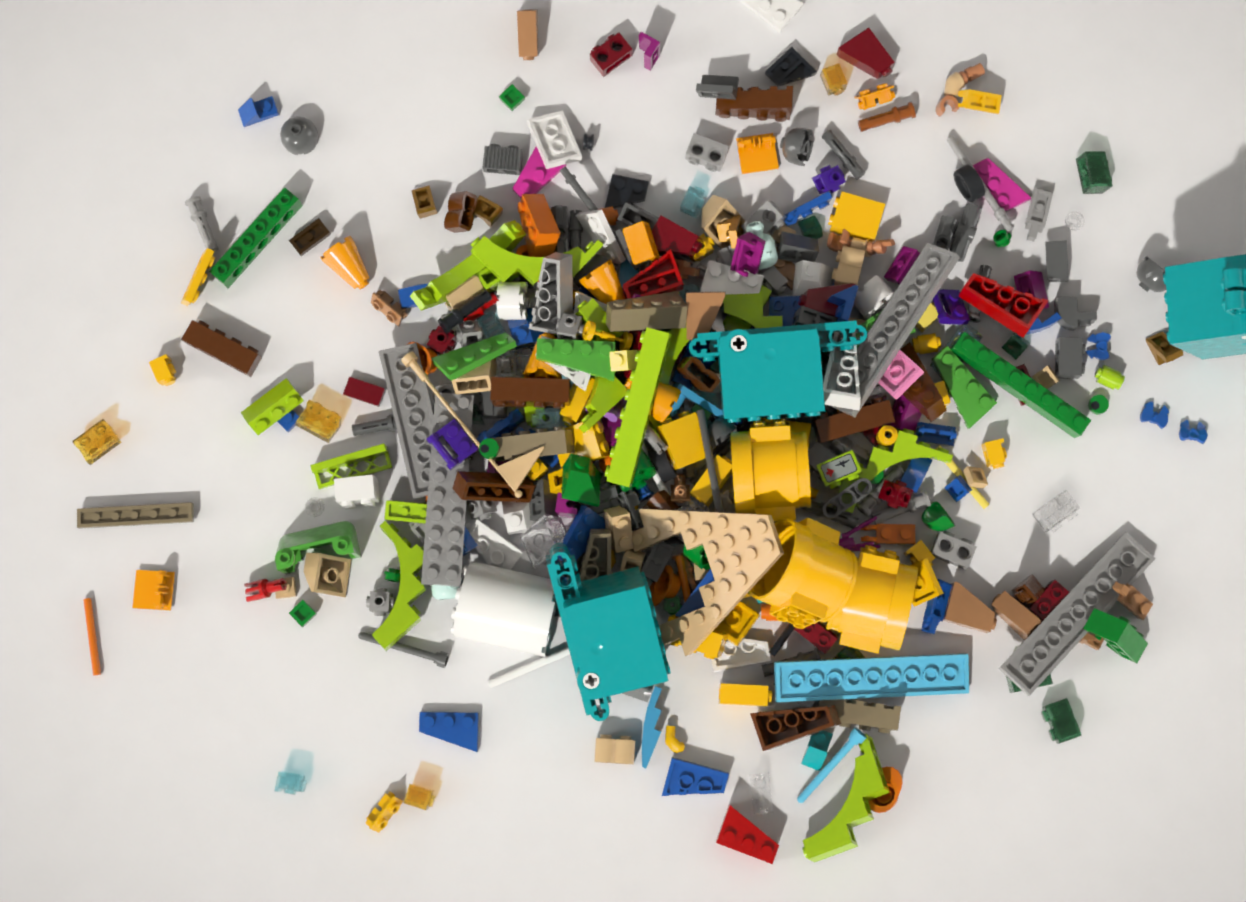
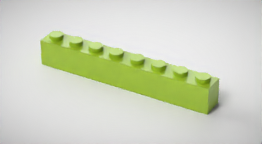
[605,327,671,487]

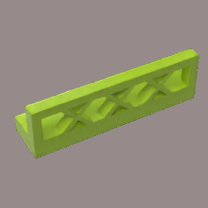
[310,443,393,490]
[384,500,427,524]

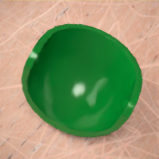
[921,501,956,531]

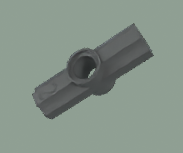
[950,204,982,262]
[551,205,569,253]
[932,215,958,250]

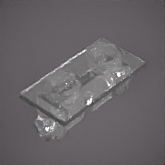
[749,772,773,814]

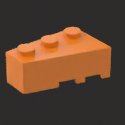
[517,194,561,257]

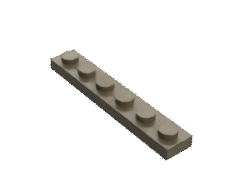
[77,502,194,529]

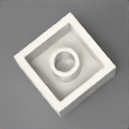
[334,475,380,509]

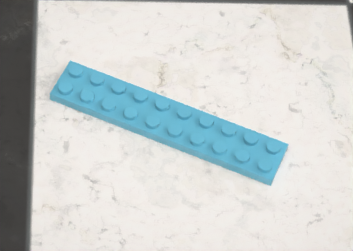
[774,653,969,702]

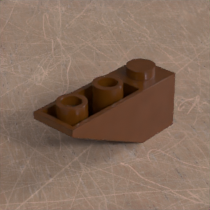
[1011,574,1045,606]

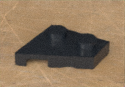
[765,47,817,87]
[605,174,649,208]

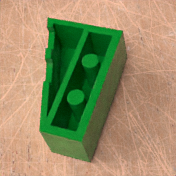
[1083,608,1148,664]

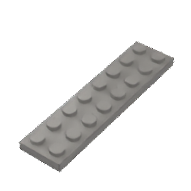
[379,343,434,499]

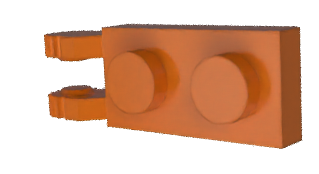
[861,524,915,544]

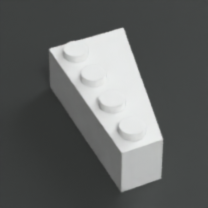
[823,331,861,411]

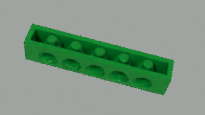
[209,187,303,288]

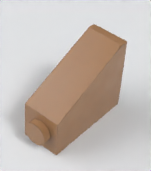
[517,9,538,60]
[686,292,726,341]
[943,582,997,633]
[991,590,1041,640]

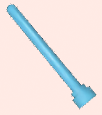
[797,727,867,803]

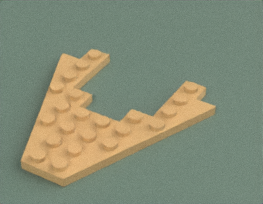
[632,509,784,656]

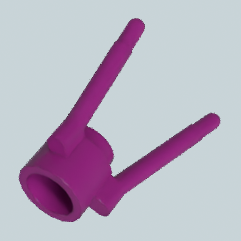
[839,516,881,552]

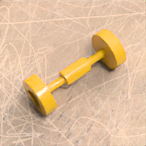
[582,321,633,351]

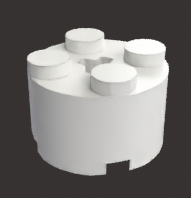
[853,275,894,320]
[497,282,530,320]

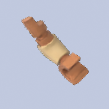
[936,63,985,116]
[827,229,895,257]

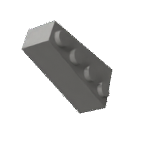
[529,252,573,334]

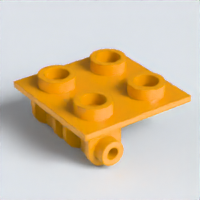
[736,133,779,174]
[132,570,175,611]

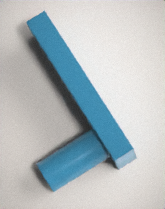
[670,382,723,418]

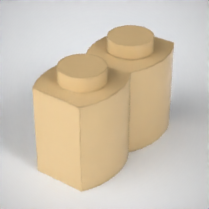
[831,246,865,285]
[594,734,635,765]

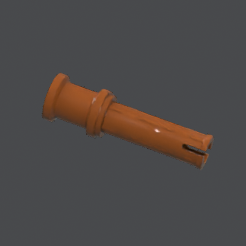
[858,102,916,132]

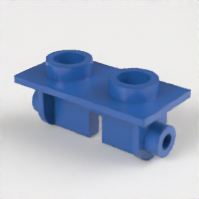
[916,422,957,446]

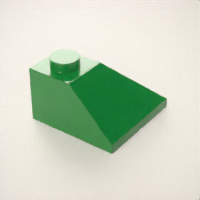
[562,454,600,507]

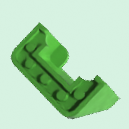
[275,521,361,574]

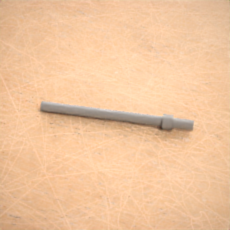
[947,136,1014,232]

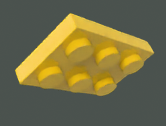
[181,248,215,306]

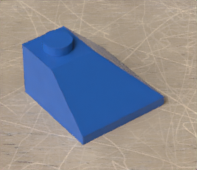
[507,308,545,351]

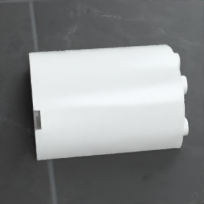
[451,561,557,657]

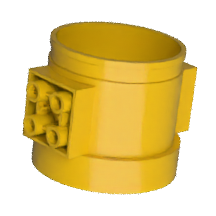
[731,419,811,521]
[749,517,858,629]
[826,545,918,654]

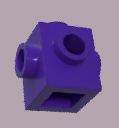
[812,165,846,194]

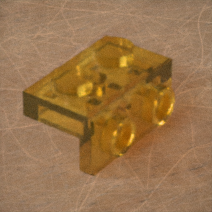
[296,400,342,443]
[72,419,122,465]

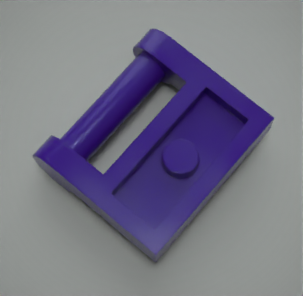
[933,289,970,325]
[426,419,478,470]

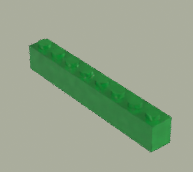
[950,332,1091,438]

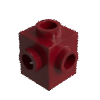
[427,326,457,355]
[878,480,913,509]

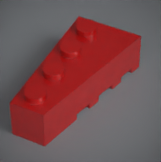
[959,273,1049,338]

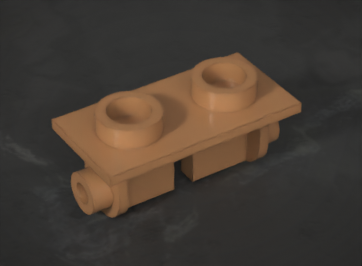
[371,290,409,327]
[670,474,690,503]

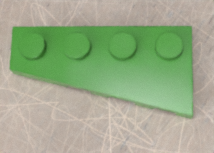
[432,332,517,381]
[536,338,616,382]
[932,346,997,429]

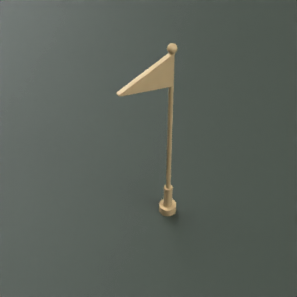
[401,351,545,498]

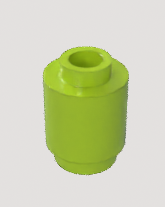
[1094,365,1125,390]

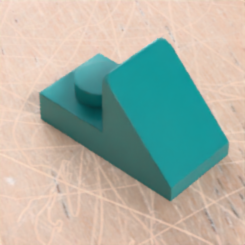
[801,731,833,771]

